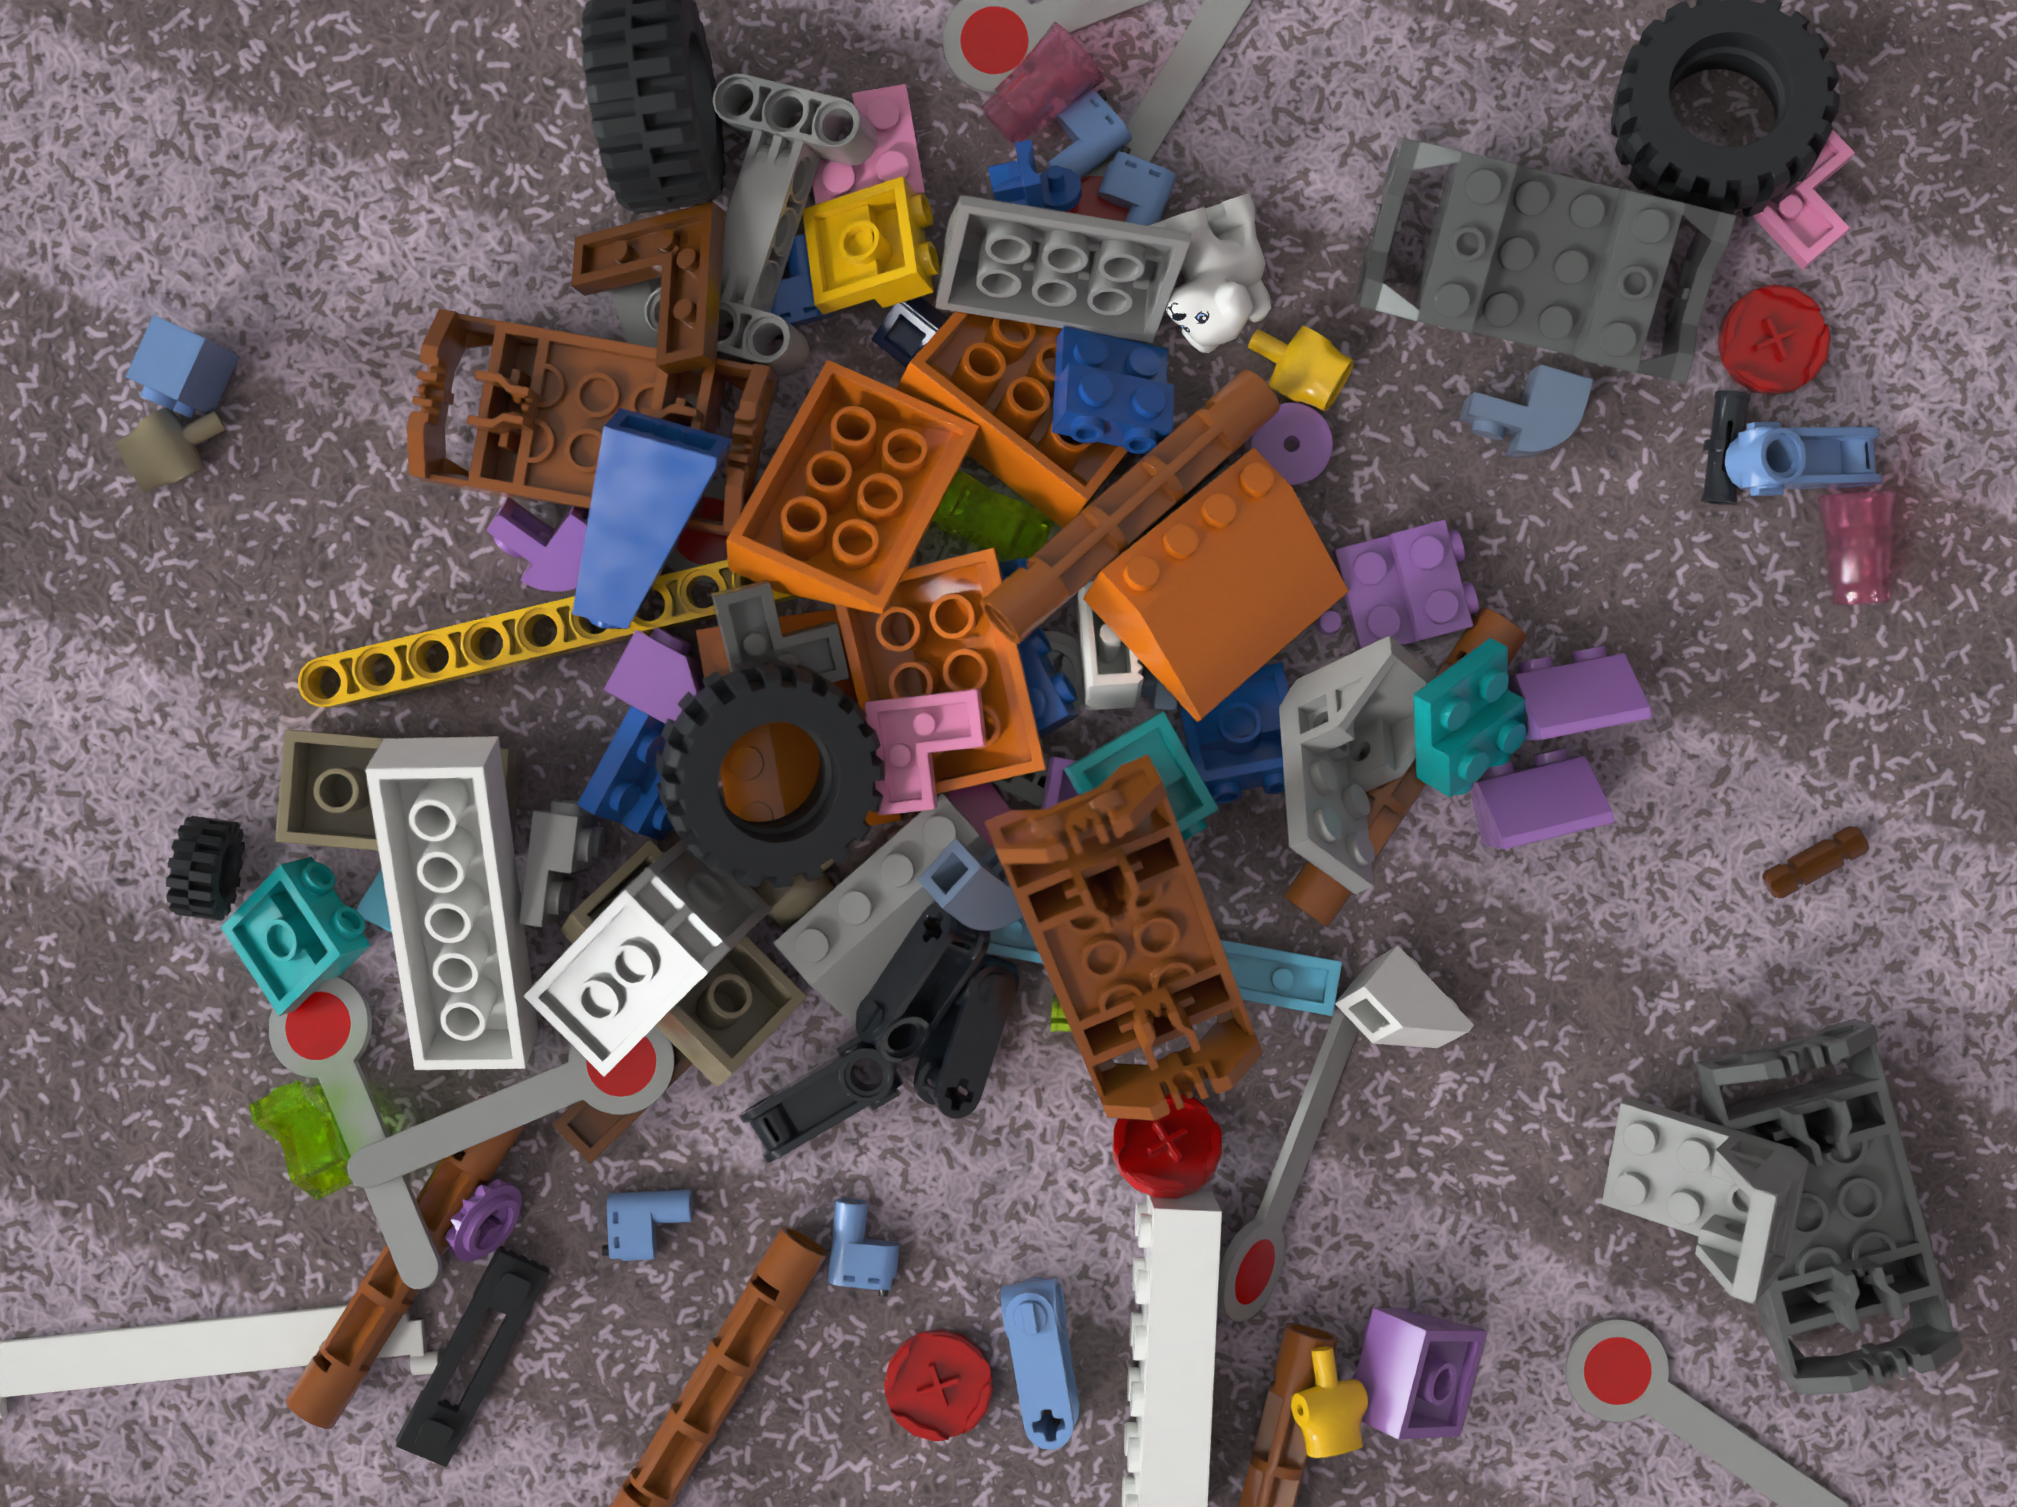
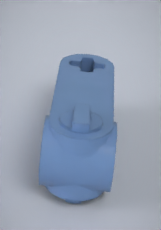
[1725,422,1883,496]
[1001,1277,1080,1450]

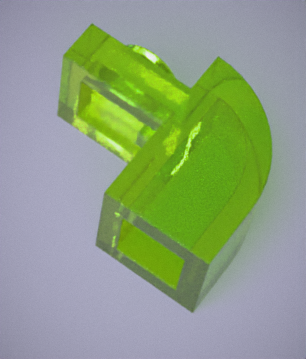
[932,470,1055,561]
[249,1080,353,1200]

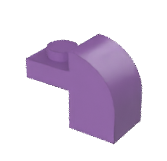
[486,497,590,592]

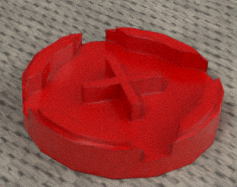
[1717,284,1831,396]
[1112,1094,1222,1199]
[884,1329,993,1441]

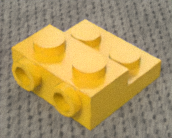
[803,176,941,315]

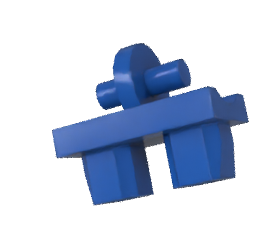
[988,139,1082,212]

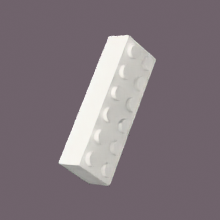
[366,737,539,1070]
[1122,1191,1222,1507]

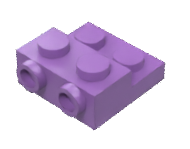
[1332,520,1479,650]

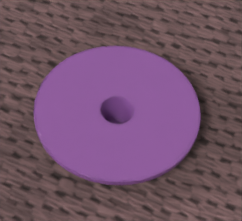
[1250,403,1333,485]

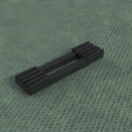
[396,1245,549,1467]

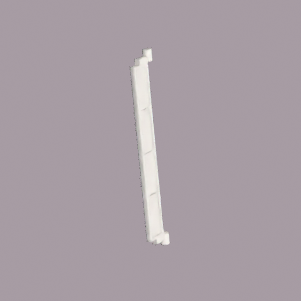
[0,1305,441,1419]

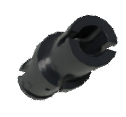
[1701,390,1751,505]

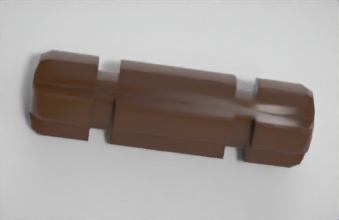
[1762,826,1869,898]

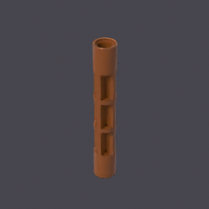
[981,369,1280,644]
[1283,607,1528,928]
[286,1095,526,1429]
[609,1226,828,1507]
[1239,1323,1338,1507]

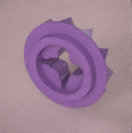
[445,1178,522,1262]

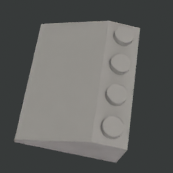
[935,195,1191,343]

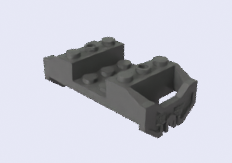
[1355,137,1736,383]
[1696,1019,1963,1395]

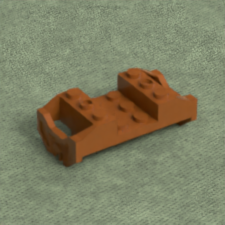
[407,309,778,536]
[985,754,1263,1120]

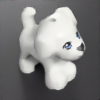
[1149,193,1271,353]

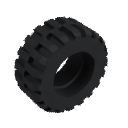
[581,0,725,214]
[1611,0,1840,217]
[655,659,885,888]

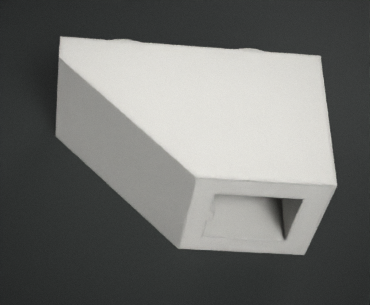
[1335,945,1474,1048]

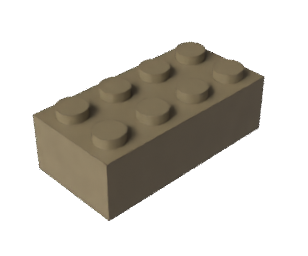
[275,730,522,851]
[560,840,808,1087]

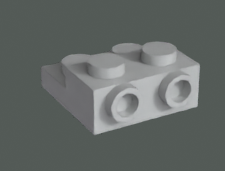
[519,800,605,927]

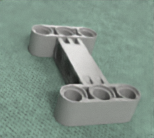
[644,74,878,376]

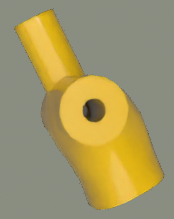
[1248,325,1354,412]
[1291,1346,1368,1458]

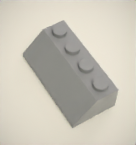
[773,793,992,1024]

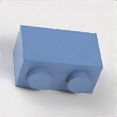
[125,315,240,418]

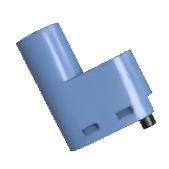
[1047,89,1132,179]
[1097,146,1177,226]
[602,1189,693,1261]
[828,1198,900,1297]

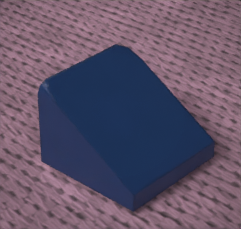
[871,296,949,368]

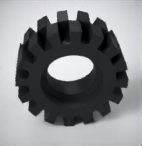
[166,816,245,921]

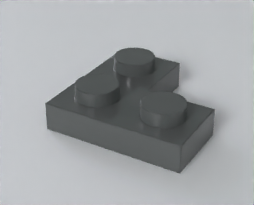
[711,580,849,682]

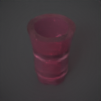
[980,21,1105,147]
[1817,490,1898,605]

